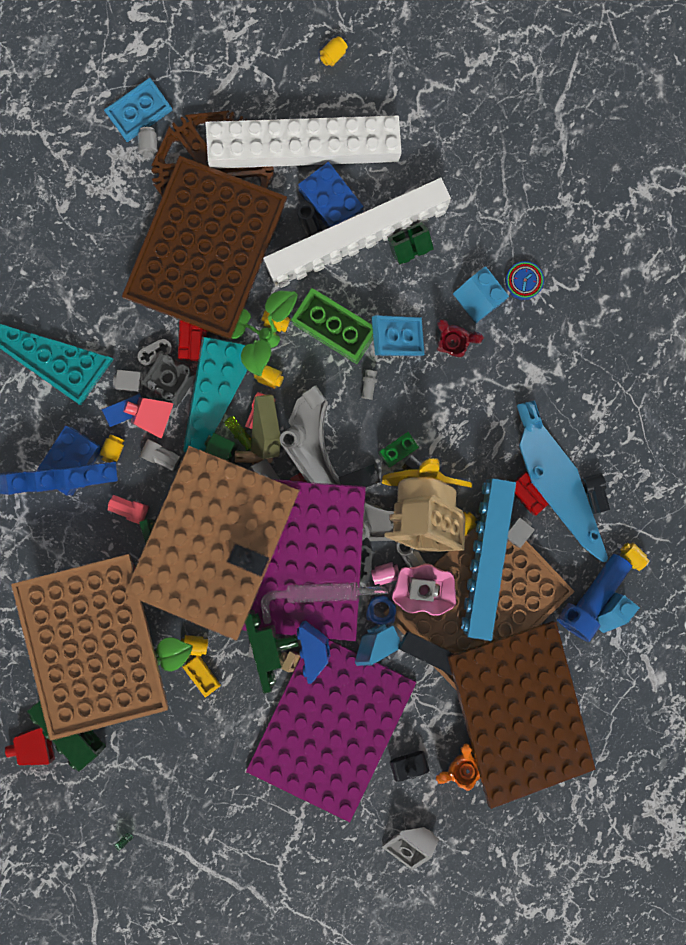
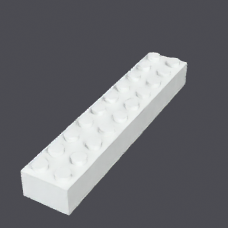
[206,116,402,169]
[263,178,451,288]

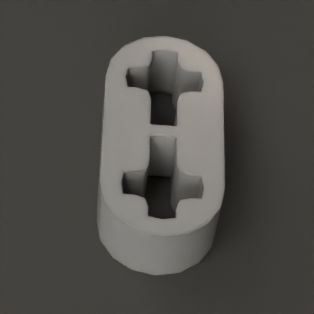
[137,339,173,366]

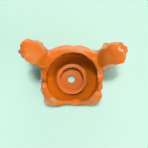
[436,744,480,791]

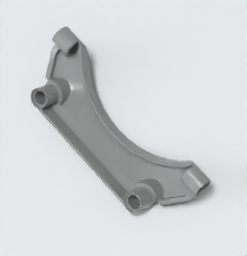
[280,385,394,541]

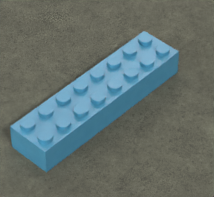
[461,479,516,641]

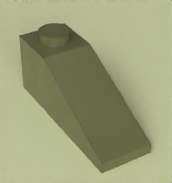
[251,395,281,459]

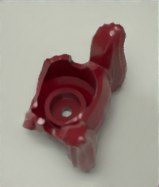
[437,319,484,358]

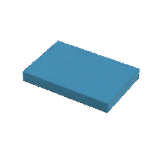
[104,78,173,142]
[372,315,425,356]

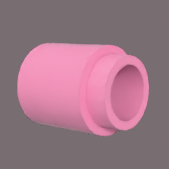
[371,562,399,586]

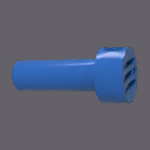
[557,554,632,642]

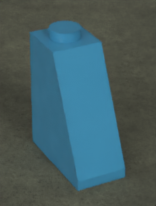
[596,592,640,633]

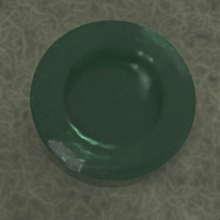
[114,832,134,852]

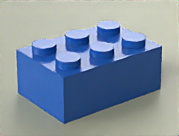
[298,161,364,229]
[37,425,102,496]

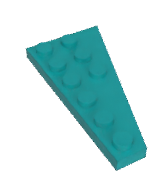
[0,324,114,405]
[183,337,248,452]

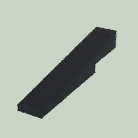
[398,631,455,675]

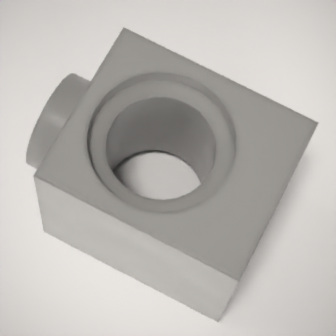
[113,370,144,393]
[507,517,535,548]
[409,578,438,602]

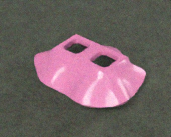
[392,563,456,616]

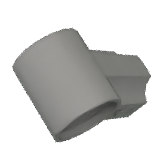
[139,439,181,471]
[396,542,426,567]

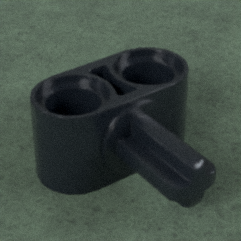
[226,543,270,577]
[389,751,430,782]

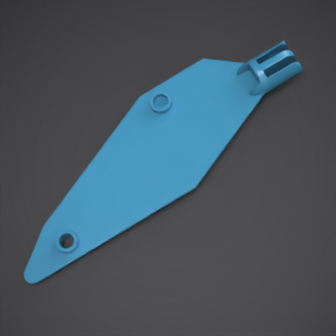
[517,400,608,562]

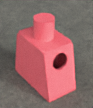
[123,398,173,438]

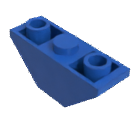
[297,621,331,684]

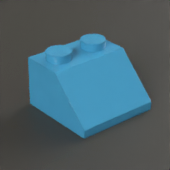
[453,266,509,324]
[355,624,401,666]

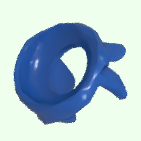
[366,595,396,625]

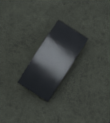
[338,464,381,488]

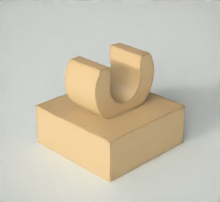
[281,651,301,672]

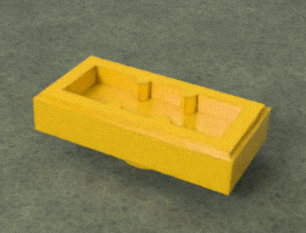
[182,656,221,698]

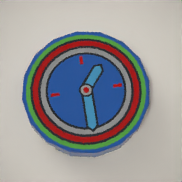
[505,261,544,300]

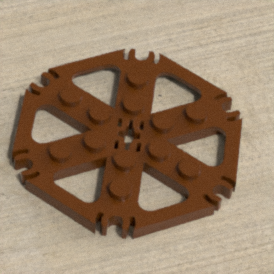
[151,111,274,197]

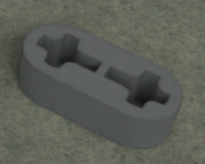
[360,545,373,582]

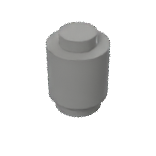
[138,127,158,158]

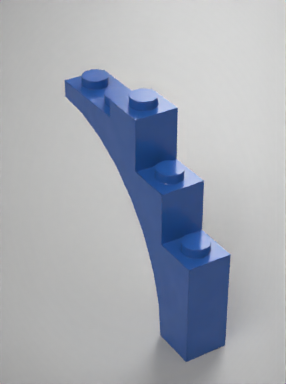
[0,462,118,495]

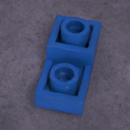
[101,394,141,427]

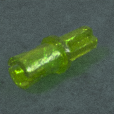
[224,416,252,451]

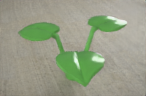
[232,291,298,376]
[155,637,193,671]

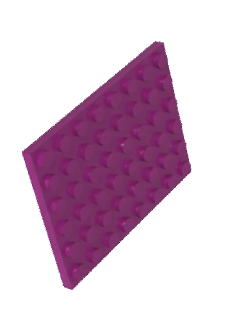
[242,479,366,641]
[246,639,417,822]

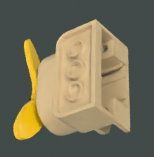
[382,459,472,552]

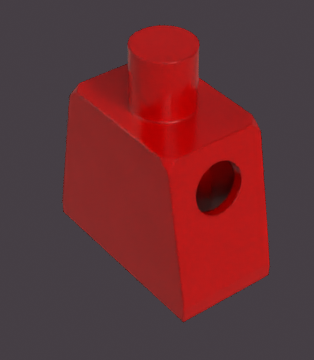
[5,726,55,765]

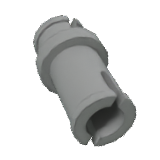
[361,370,378,400]

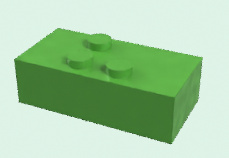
[291,288,374,364]

